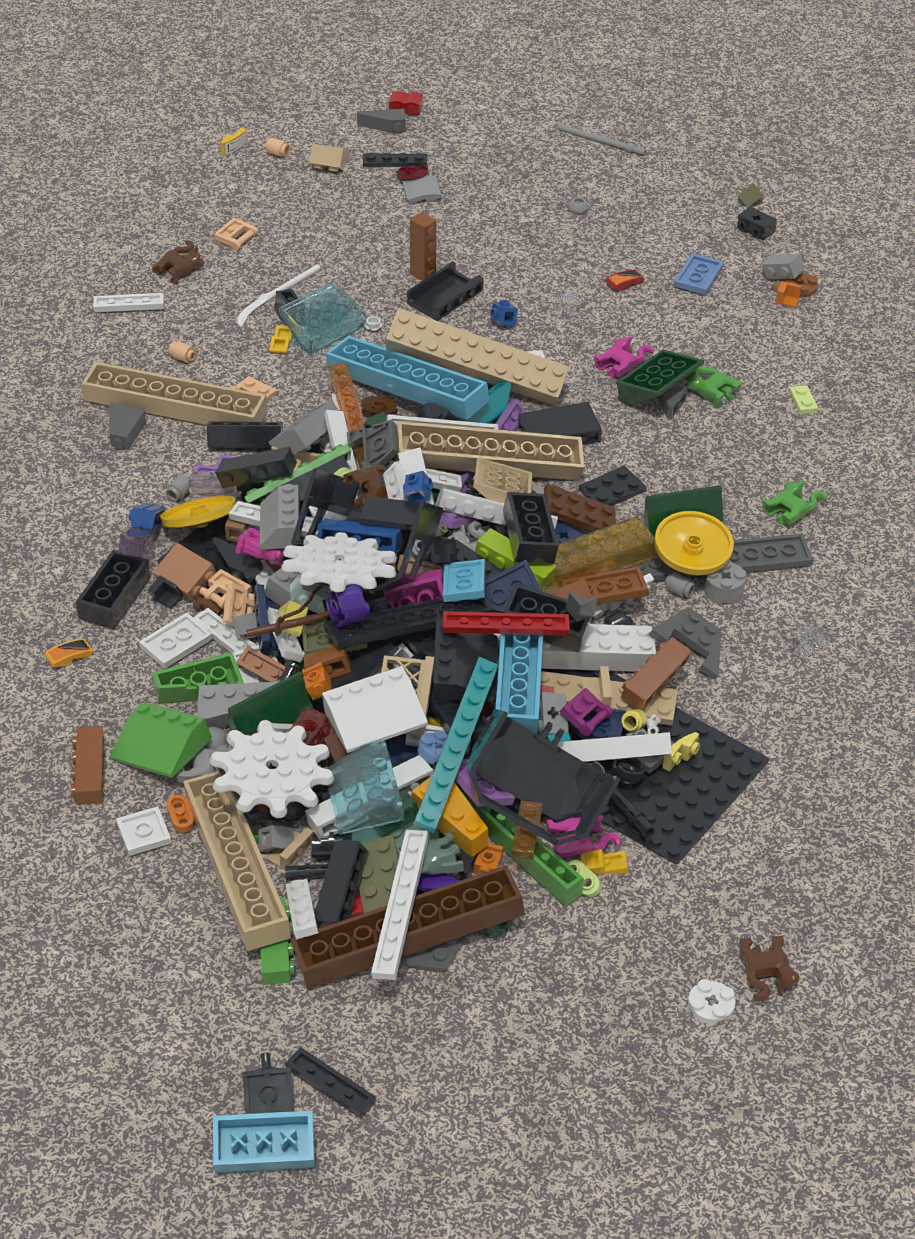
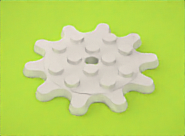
[282,532,396,592]
[210,720,334,818]

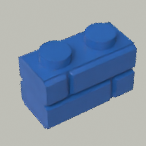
[129,503,166,530]

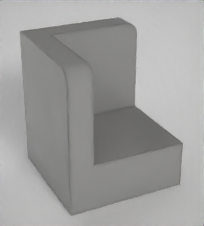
[258,825,293,852]

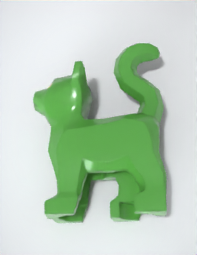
[685,364,742,408]
[762,480,828,526]

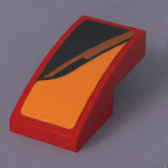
[605,269,645,290]

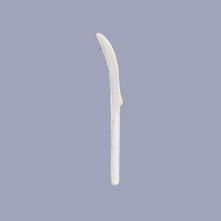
[237,265,320,328]

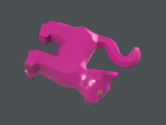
[594,336,654,378]
[236,528,285,567]
[547,815,622,859]

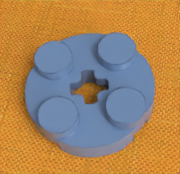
[417,730,447,764]

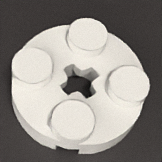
[688,979,735,1024]

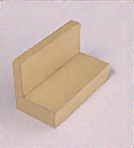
[582,666,612,711]
[267,827,314,870]

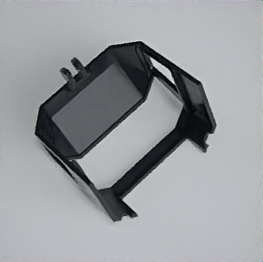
[291,468,444,595]
[467,709,621,846]

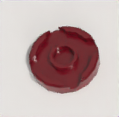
[396,164,429,180]

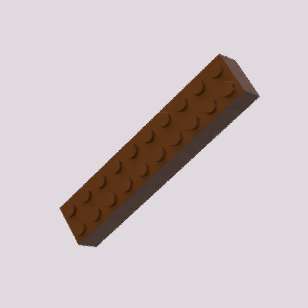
[290,865,525,989]

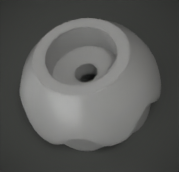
[568,197,589,214]

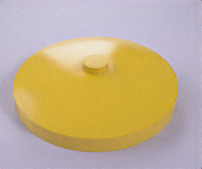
[160,495,237,528]
[654,511,734,575]

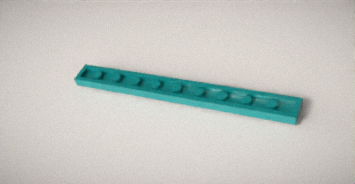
[413,657,498,833]

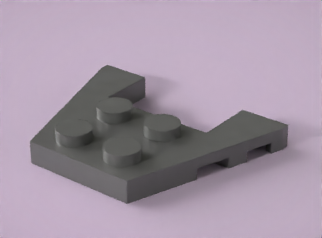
[347,420,399,470]
[649,607,721,680]
[399,895,466,973]

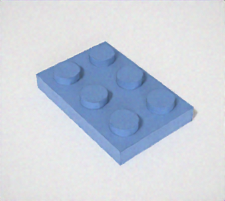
[674,253,724,295]

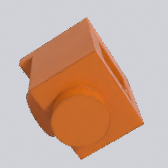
[302,662,332,700]
[474,843,503,875]

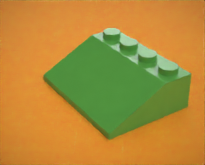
[110,702,212,778]

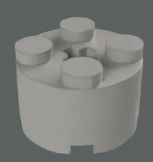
[704,560,746,605]

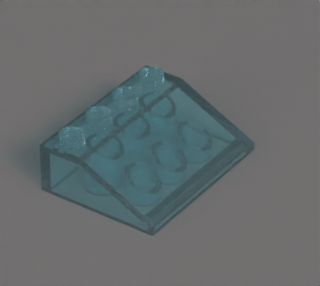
[278,281,366,355]
[326,740,405,835]

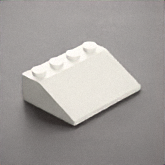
[322,666,428,753]

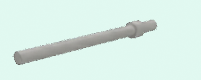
[558,124,646,155]

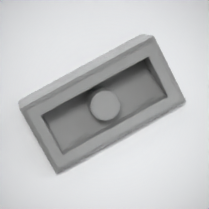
[232,613,256,637]

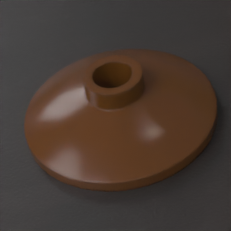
[361,396,397,415]

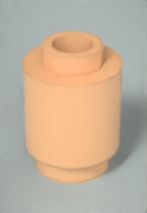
[265,138,290,157]
[168,341,196,363]

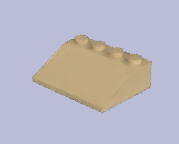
[473,457,532,503]

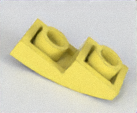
[663,732,700,771]

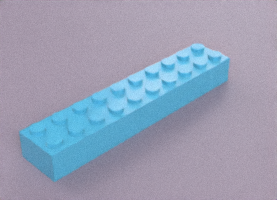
[325,336,490,420]

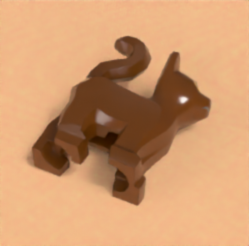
[152,240,205,285]
[343,461,394,508]
[739,936,799,1001]

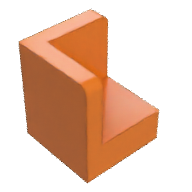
[776,281,801,308]

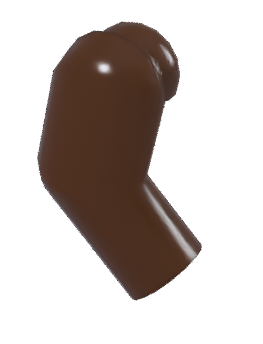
[193,597,221,614]

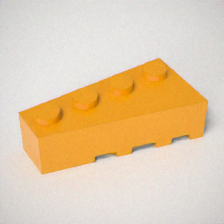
[411,776,488,857]

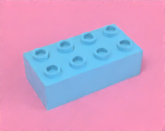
[213,1111,315,1173]

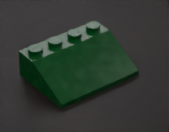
[616,349,704,405]
[642,485,724,549]
[228,672,316,749]

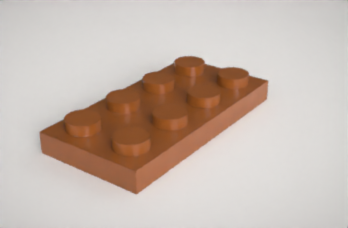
[562,567,649,605]

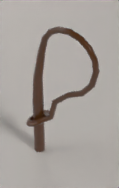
[246,583,330,638]

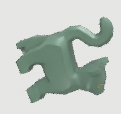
[394,832,464,875]

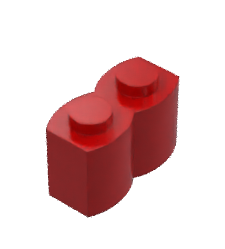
[389,91,423,115]

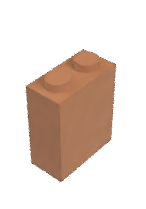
[152,543,217,602]

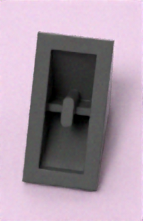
[659,386,688,420]

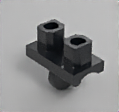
[311,832,352,861]

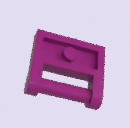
[560,687,613,736]

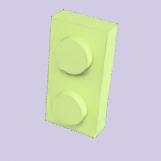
[789,385,818,415]

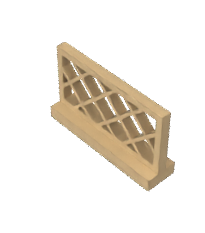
[381,655,434,740]

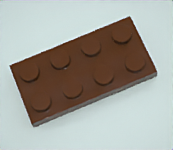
[544,483,617,538]

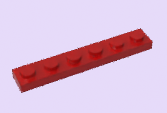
[443,611,570,636]

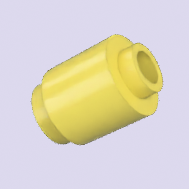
[622,709,647,732]

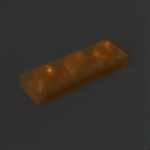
[511,800,543,859]

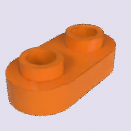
[166,795,195,833]

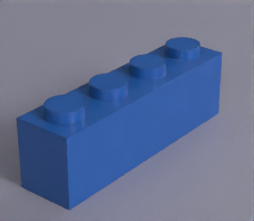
[318,518,402,553]

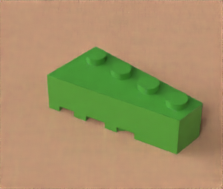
[152,652,244,703]

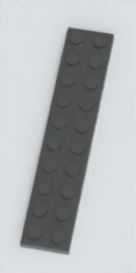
[614,533,813,582]

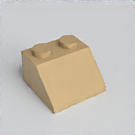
[309,144,350,172]

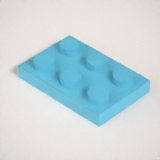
[443,559,486,602]

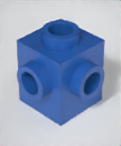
[490,300,518,326]
[403,471,433,502]

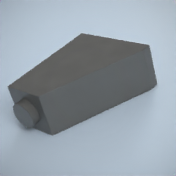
[109,402,146,451]

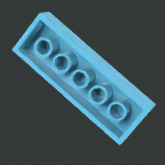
[496,634,543,734]

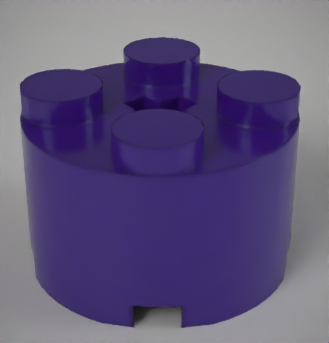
[326,584,370,627]

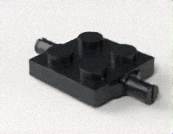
[242,1053,294,1114]

